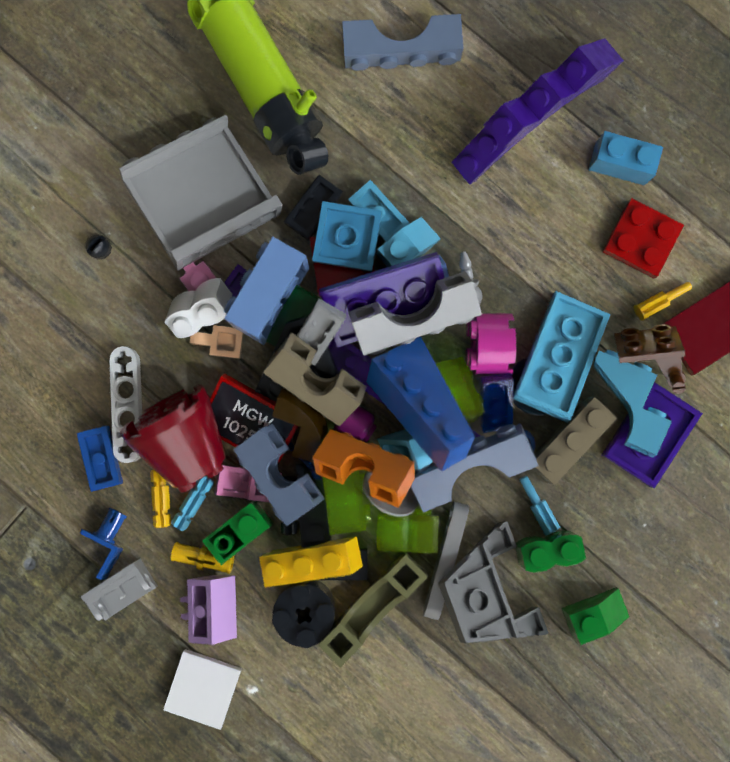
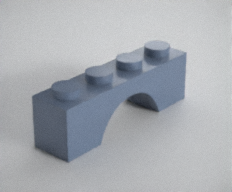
[342,14,464,71]
[411,423,538,512]

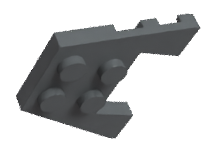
[438,521,548,643]

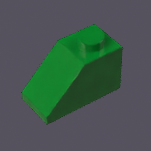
[561,587,630,645]

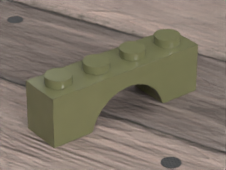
[318,550,428,668]

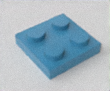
[312,201,382,272]

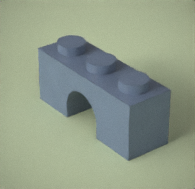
[233,424,325,526]

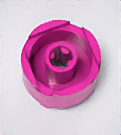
[466,313,516,374]

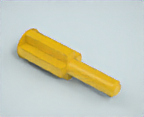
[634,282,692,321]

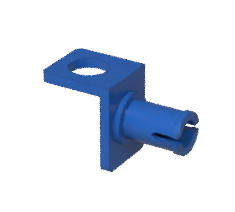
[80,508,127,580]

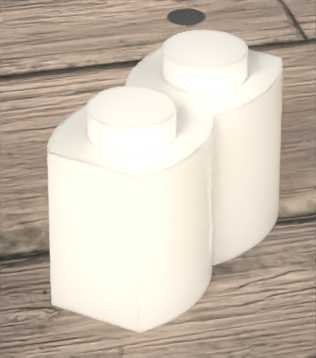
[165,278,232,338]

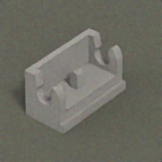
[80,558,158,621]

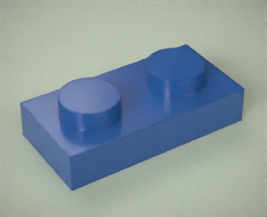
[77,426,123,492]

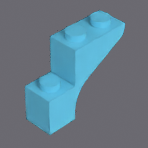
[594,350,672,458]

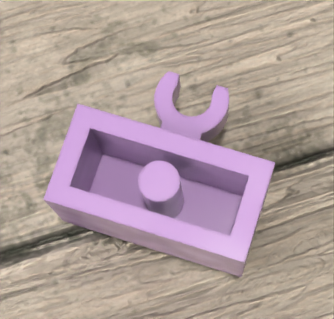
[180,575,237,645]

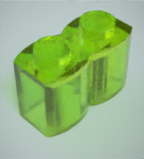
[376,508,439,553]

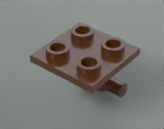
[614,324,686,394]

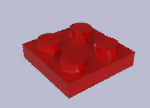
[602,198,684,279]

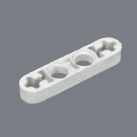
[109,346,142,463]

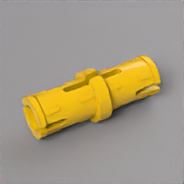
[171,542,235,574]

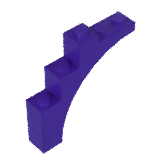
[451,38,624,185]

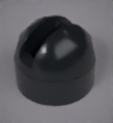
[85,235,112,260]

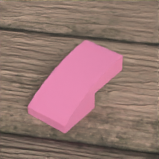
[215,465,282,502]

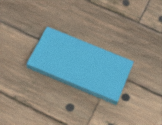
[512,291,610,423]

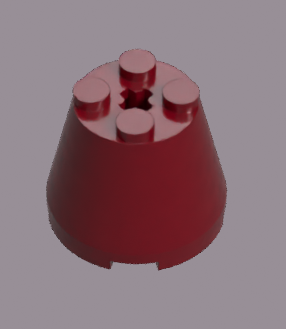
[120,384,226,493]

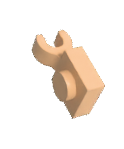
[189,325,244,359]

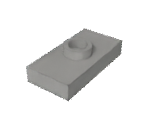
[297,299,346,365]

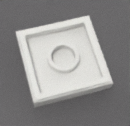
[163,649,242,730]

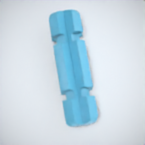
[171,476,214,531]

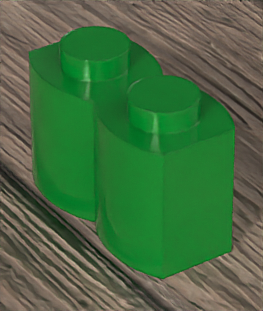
[515,531,586,572]

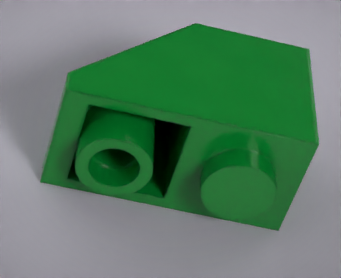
[202,501,273,565]

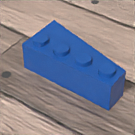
[366,336,475,472]

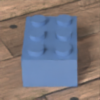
[224,237,309,345]

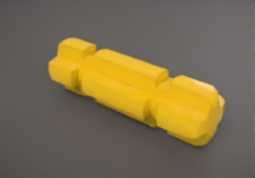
[150,469,171,528]

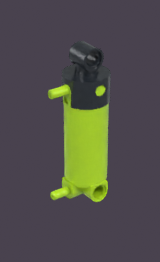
[187,0,329,175]

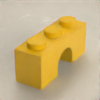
[259,536,363,587]

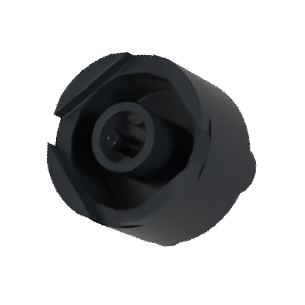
[272,580,336,648]

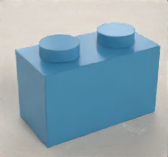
[588,131,663,186]

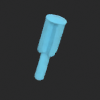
[520,476,561,535]

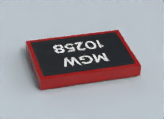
[210,373,299,465]

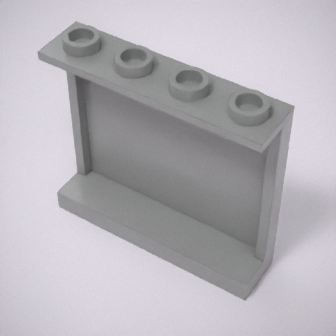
[119,115,283,270]

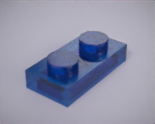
[480,373,514,433]

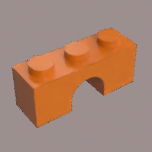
[312,429,415,508]

